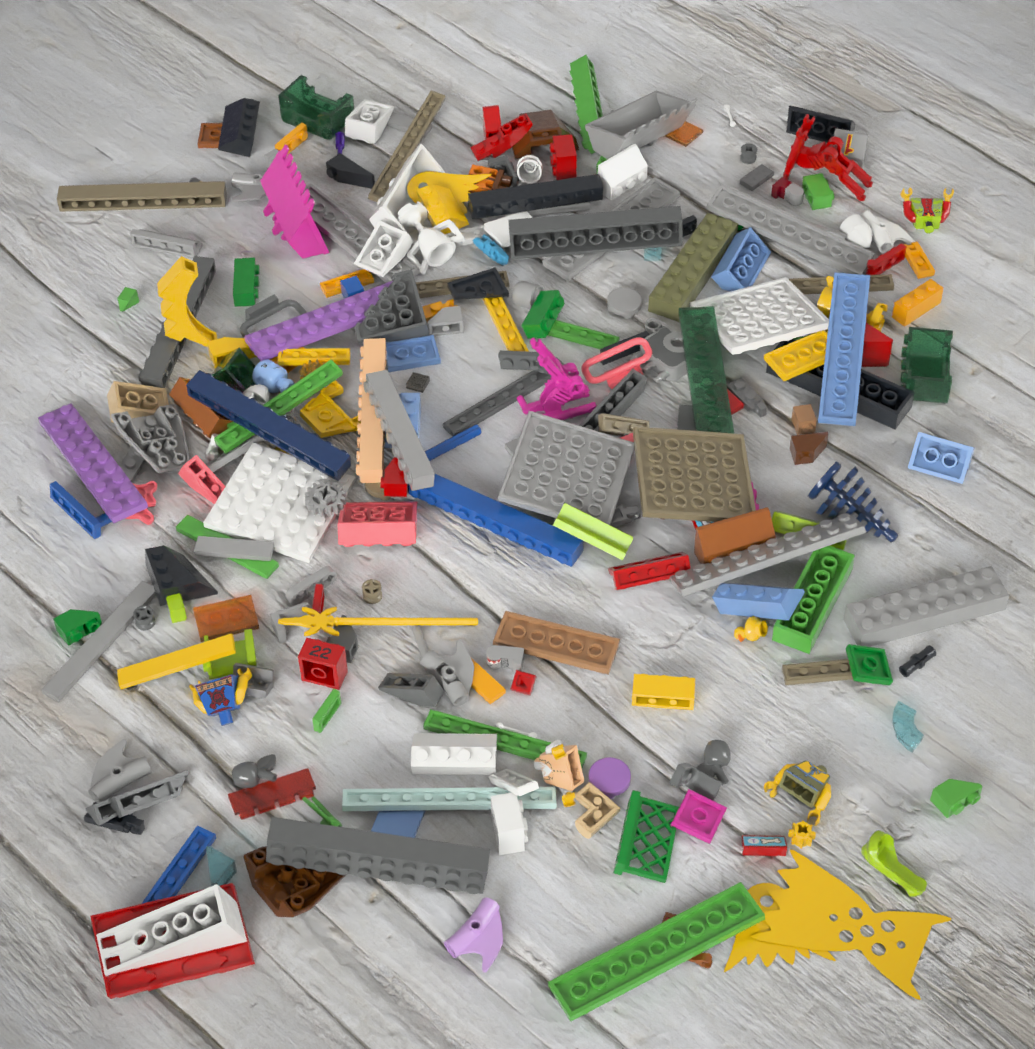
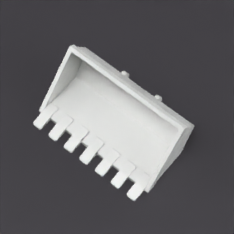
[369,144,445,251]

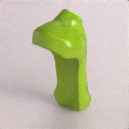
[861,830,927,897]

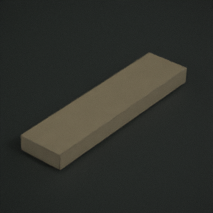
[782,659,853,685]

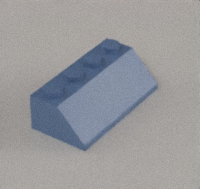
[711,227,771,292]
[712,583,805,620]

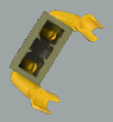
[764,760,831,826]

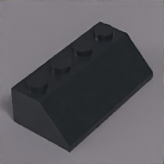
[218,98,260,157]
[786,105,855,143]

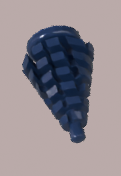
[807,461,898,543]

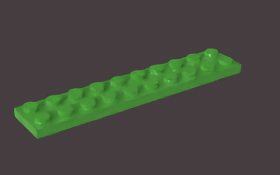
[548,882,765,1022]

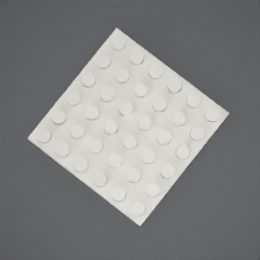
[690,277,829,355]
[203,442,355,563]

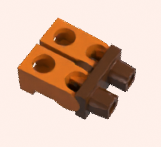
[464,164,512,193]

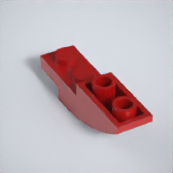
[470,113,533,161]

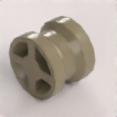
[362,579,382,604]

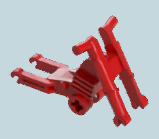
[783,114,873,201]

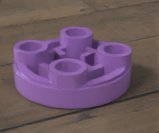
[589,757,631,799]

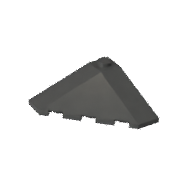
[354,269,429,343]

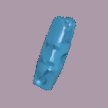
[473,234,509,266]

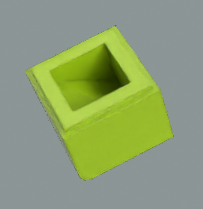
[166,593,187,623]

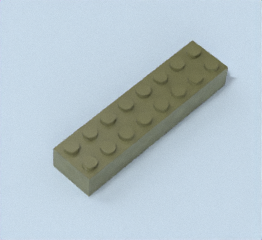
[648,212,738,322]

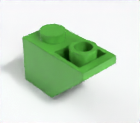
[930,779,983,818]

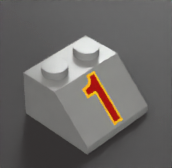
[833,128,868,168]

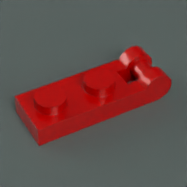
[865,243,907,275]

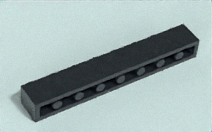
[468,174,603,220]

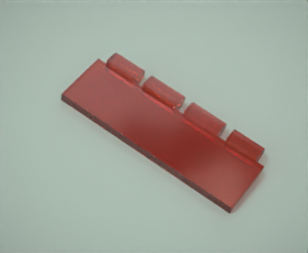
[228,768,316,820]

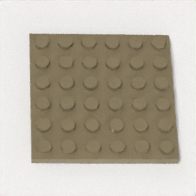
[633,426,756,522]

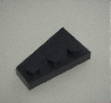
[447,267,509,300]

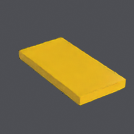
[763,330,828,381]

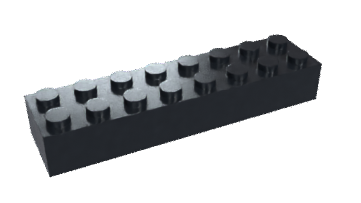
[766,339,915,429]

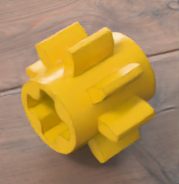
[788,820,816,849]

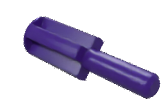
[335,132,345,155]

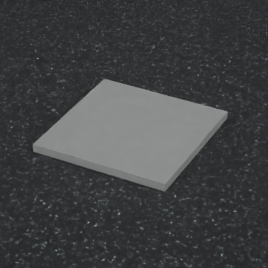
[497,411,635,525]

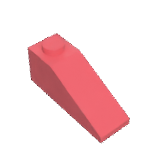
[178,455,225,504]

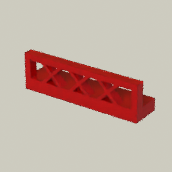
[608,552,691,590]

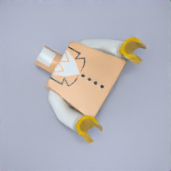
[534,740,584,808]

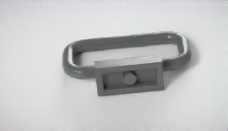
[240,294,307,338]

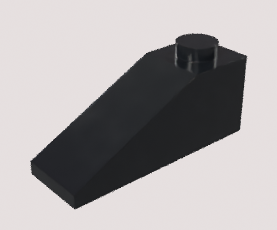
[326,153,375,189]

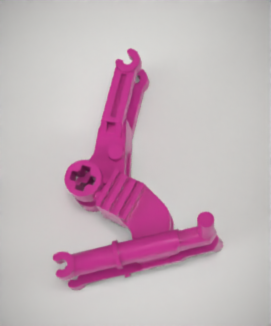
[517,338,597,420]

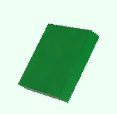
[846,644,893,686]

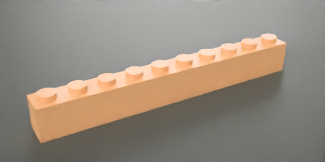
[356,338,387,483]

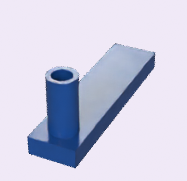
[50,481,112,539]

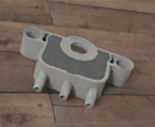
[629,318,711,383]

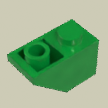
[53,609,102,646]

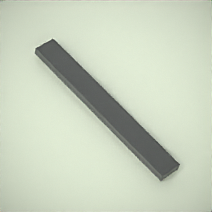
[443,357,564,436]

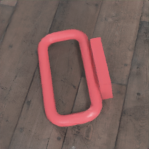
[581,337,652,389]

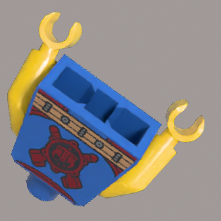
[189,668,252,726]

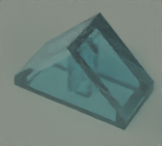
[206,846,237,886]

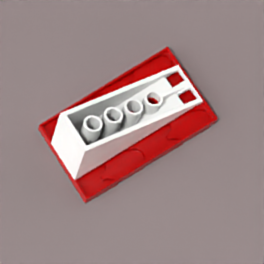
[90,883,255,999]

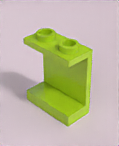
[203,629,257,680]

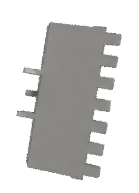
[585,90,697,159]

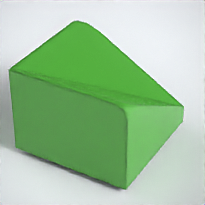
[117,287,139,311]

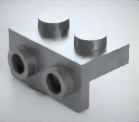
[233,663,274,698]

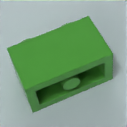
[802,173,834,210]

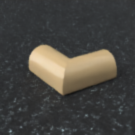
[575,782,620,839]

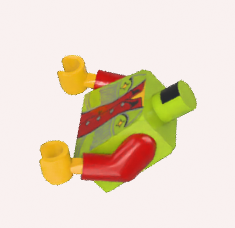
[900,188,954,233]

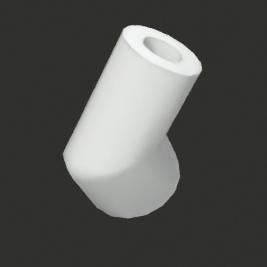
[205,434,219,460]

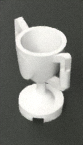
[397,201,465,275]

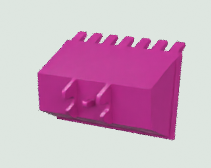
[260,144,329,259]

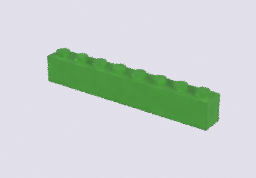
[569,55,603,154]

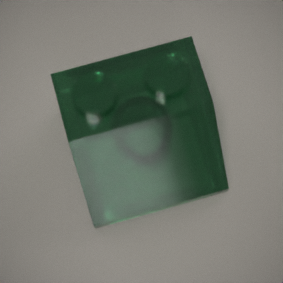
[211,348,255,393]

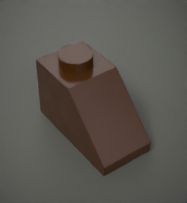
[789,432,828,465]

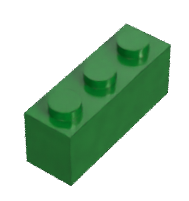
[233,258,260,307]
[521,290,565,339]

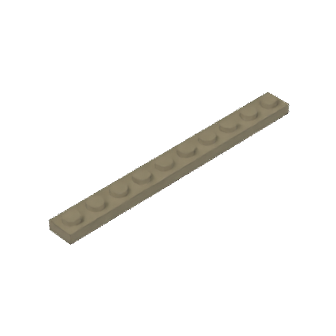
[368,90,446,202]

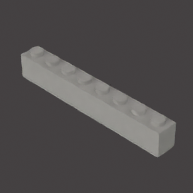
[363,370,435,491]

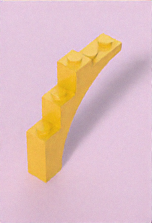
[157,256,217,347]

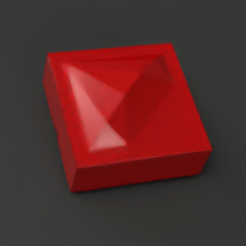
[510,670,536,696]

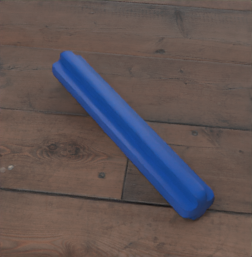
[425,425,482,461]

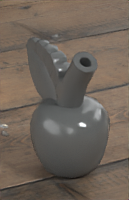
[696,740,731,786]
[232,754,277,788]

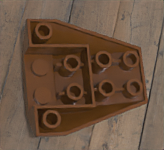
[512,110,579,159]
[243,846,346,918]

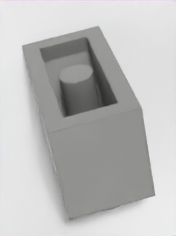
[428,306,464,336]

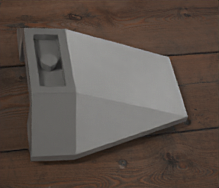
[111,404,190,473]

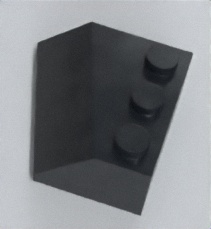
[145,545,218,606]

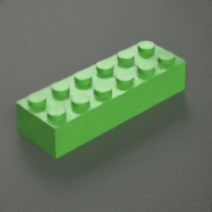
[772,546,855,654]

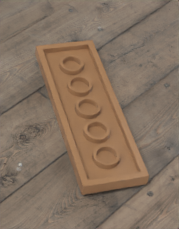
[493,611,620,675]

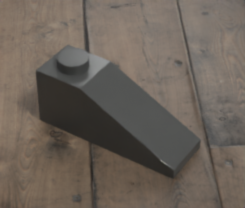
[378,673,444,707]

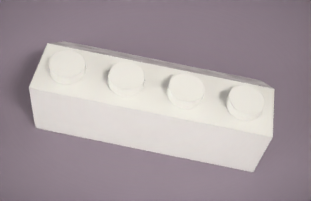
[411,733,497,775]

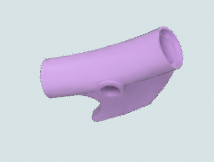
[444,898,503,973]

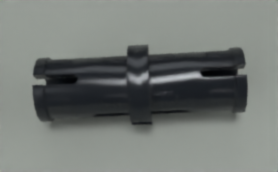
[899,645,937,677]

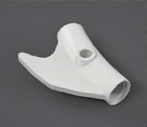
[860,210,914,254]

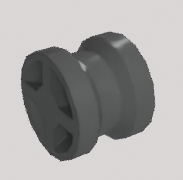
[740,143,757,164]
[133,605,155,631]

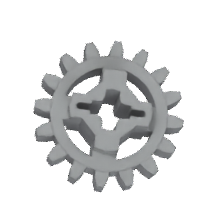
[305,480,346,517]

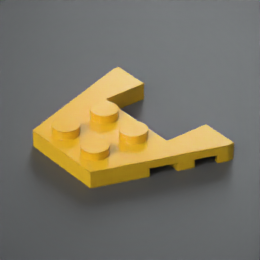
[300,380,361,438]

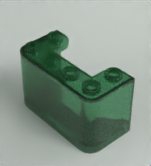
[278,75,354,140]
[900,327,953,404]

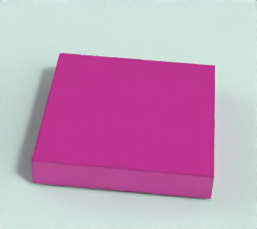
[671,789,727,844]

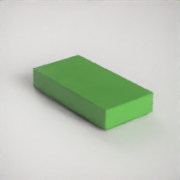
[312,689,341,733]

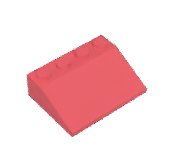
[338,501,418,547]

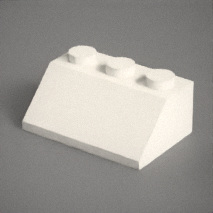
[598,143,648,200]

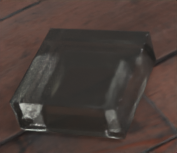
[406,372,430,393]

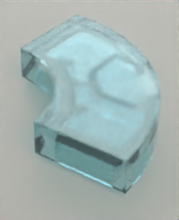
[892,701,924,753]

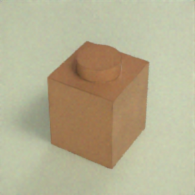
[791,404,817,435]

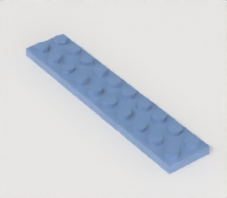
[818,272,870,426]

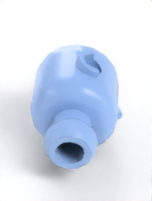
[252,359,295,393]

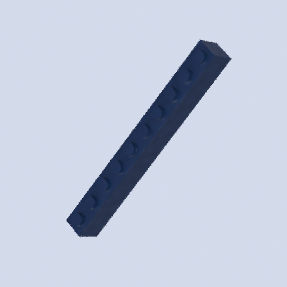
[186,370,351,481]

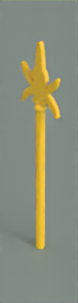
[278,607,478,636]

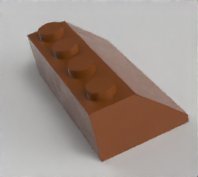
[169,377,233,438]
[694,507,776,564]

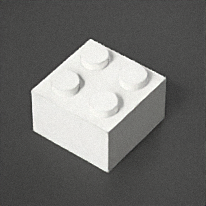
[490,793,528,855]

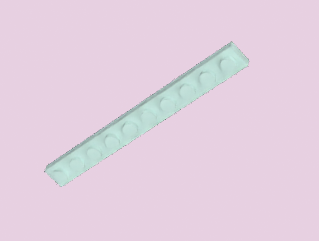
[342,787,557,811]

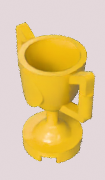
[817,276,888,333]

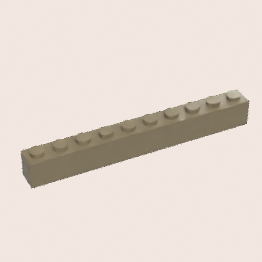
[57,181,227,212]

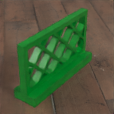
[613,790,679,883]

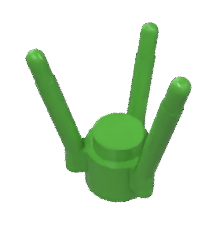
[303,796,342,827]

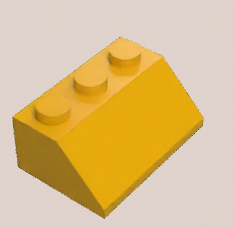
[416,184,469,234]

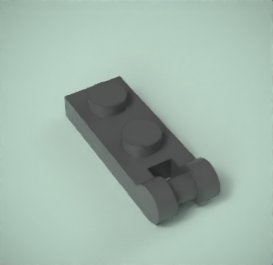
[498,350,547,373]

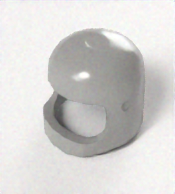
[512,281,545,309]

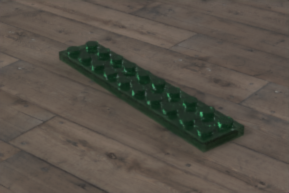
[678,306,734,434]

